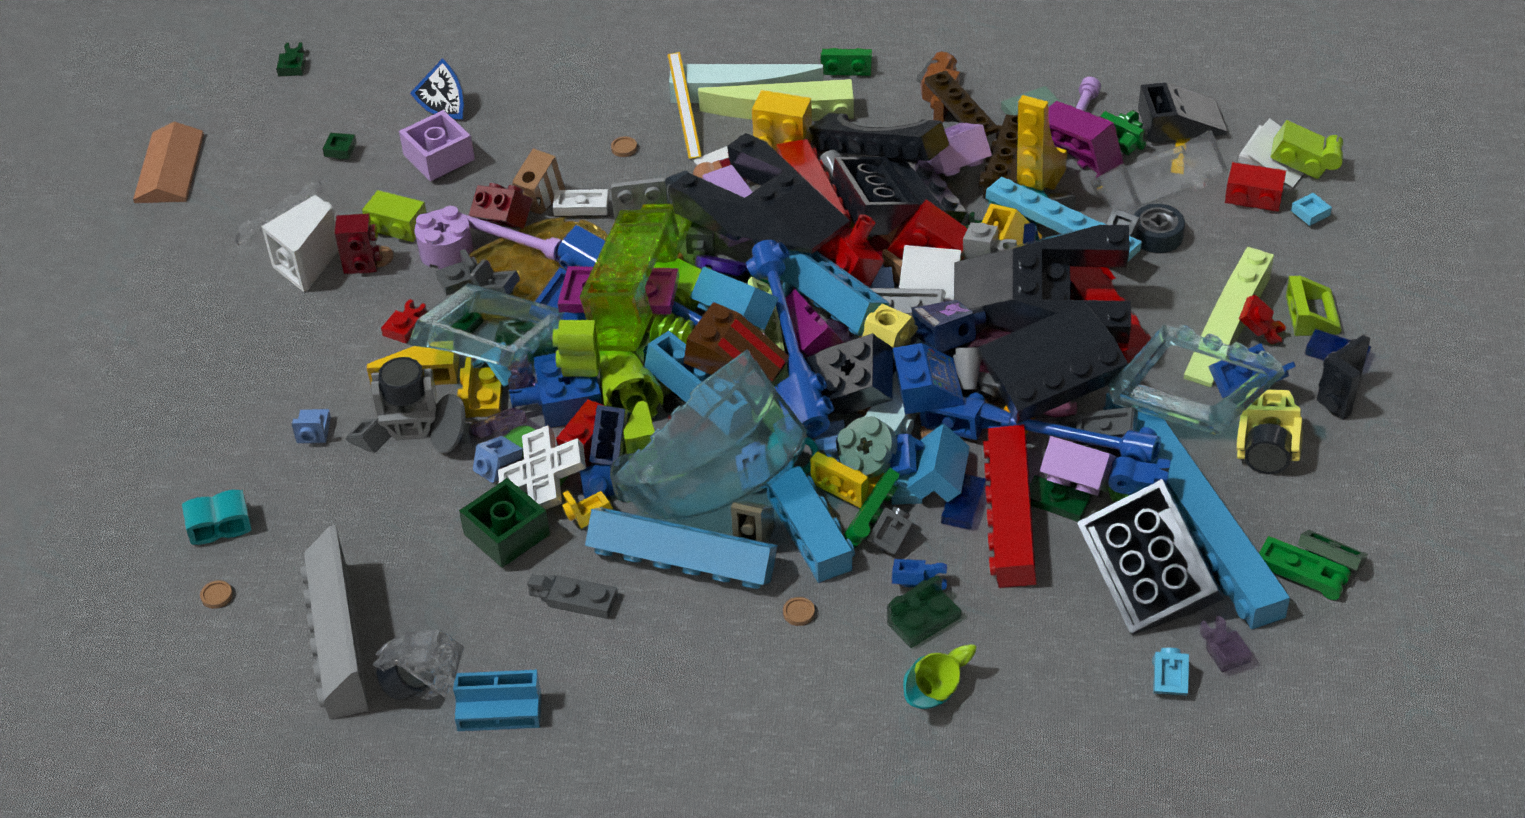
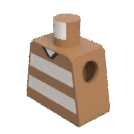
[512,148,565,214]

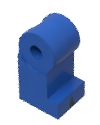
[1108,457,1171,496]

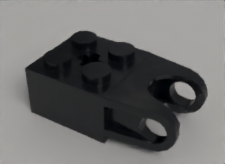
[805,333,893,415]

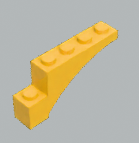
[1017,95,1067,191]

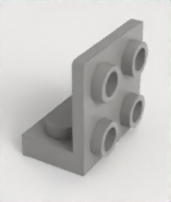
[611,178,669,228]

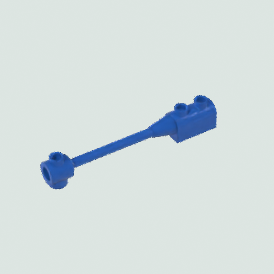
[558,225,702,326]
[746,240,834,439]
[920,393,1161,464]

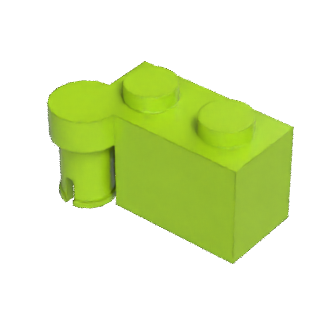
[1270,120,1343,179]

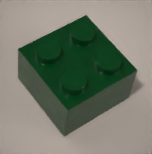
[459,478,550,568]

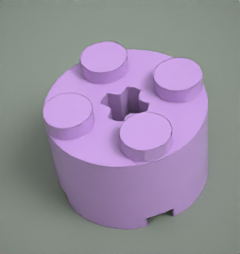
[415,206,473,269]

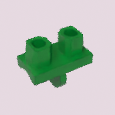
[1100,110,1147,155]

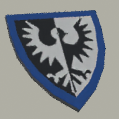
[410,58,465,119]

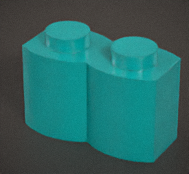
[182,489,252,545]

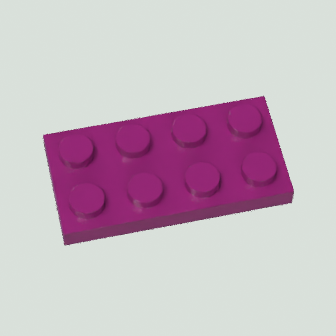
[557,266,680,315]

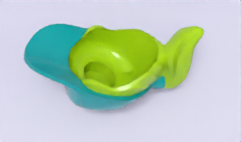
[903,644,977,709]

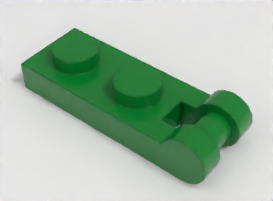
[843,468,900,548]
[1259,536,1351,600]

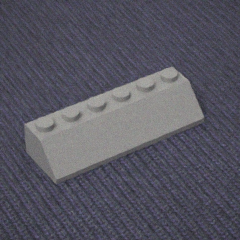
[300,525,369,719]

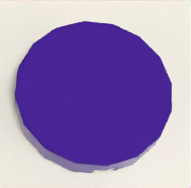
[694,255,749,276]

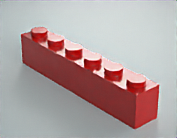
[776,139,851,226]
[1070,267,1153,370]
[983,425,1037,588]

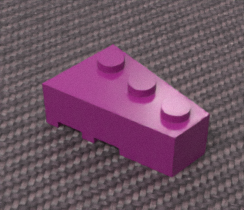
[1049,101,1124,182]
[780,289,844,358]

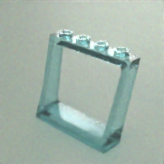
[408,283,565,367]
[1108,324,1285,435]

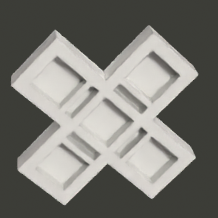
[498,425,586,510]

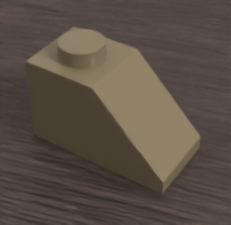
[731,501,775,543]

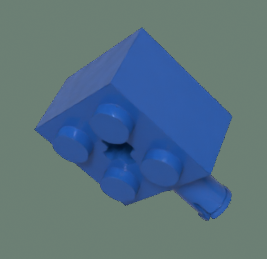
[509,360,602,428]

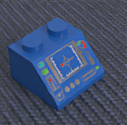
[893,343,964,414]

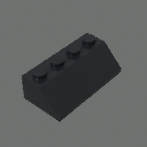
[831,157,919,237]
[887,157,967,224]

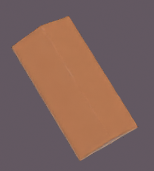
[133,122,204,203]

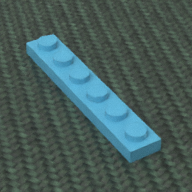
[985,177,1142,261]

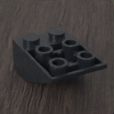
[1138,82,1228,142]

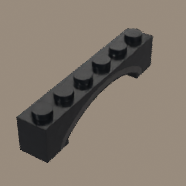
[809,113,950,161]

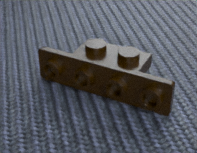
[925,71,998,136]

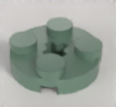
[837,416,897,478]

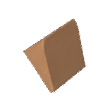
[882,249,902,284]

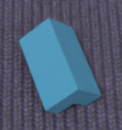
[907,423,970,502]
[453,670,542,731]

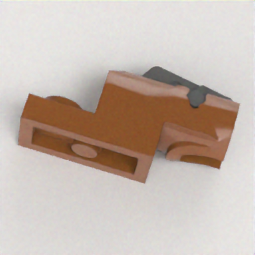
[917,51,960,122]

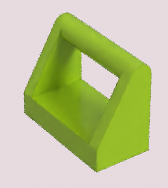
[1285,276,1342,336]
[623,401,661,481]

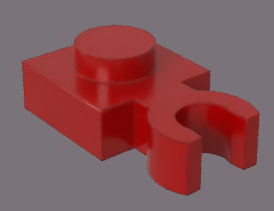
[1239,295,1286,345]
[381,299,427,344]

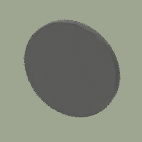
[430,394,481,453]

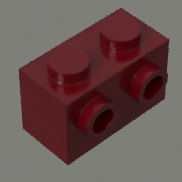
[468,183,533,229]
[334,213,382,274]

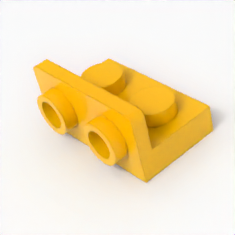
[457,357,503,418]

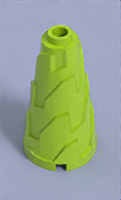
[598,333,663,419]

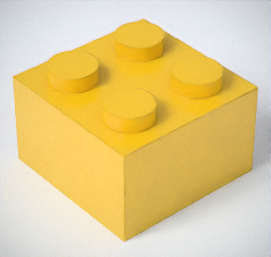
[752,90,812,151]

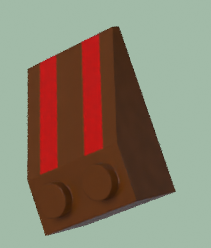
[684,302,789,397]

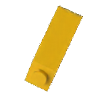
[367,339,459,385]

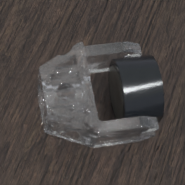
[373,630,464,701]

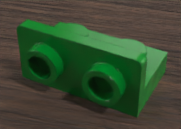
[820,48,872,76]

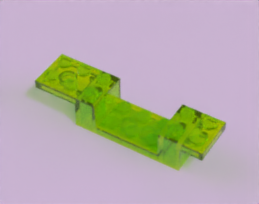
[579,204,692,352]

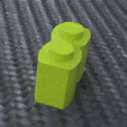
[553,320,600,377]

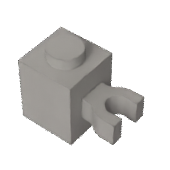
[963,223,1017,260]

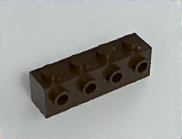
[979,114,1020,200]

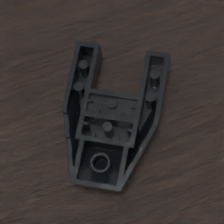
[669,133,851,254]
[954,225,1131,343]

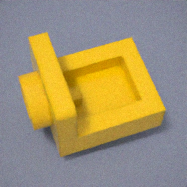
[562,491,613,529]

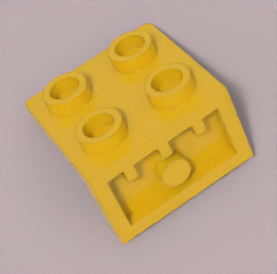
[810,451,884,508]

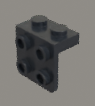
[1317,334,1370,420]

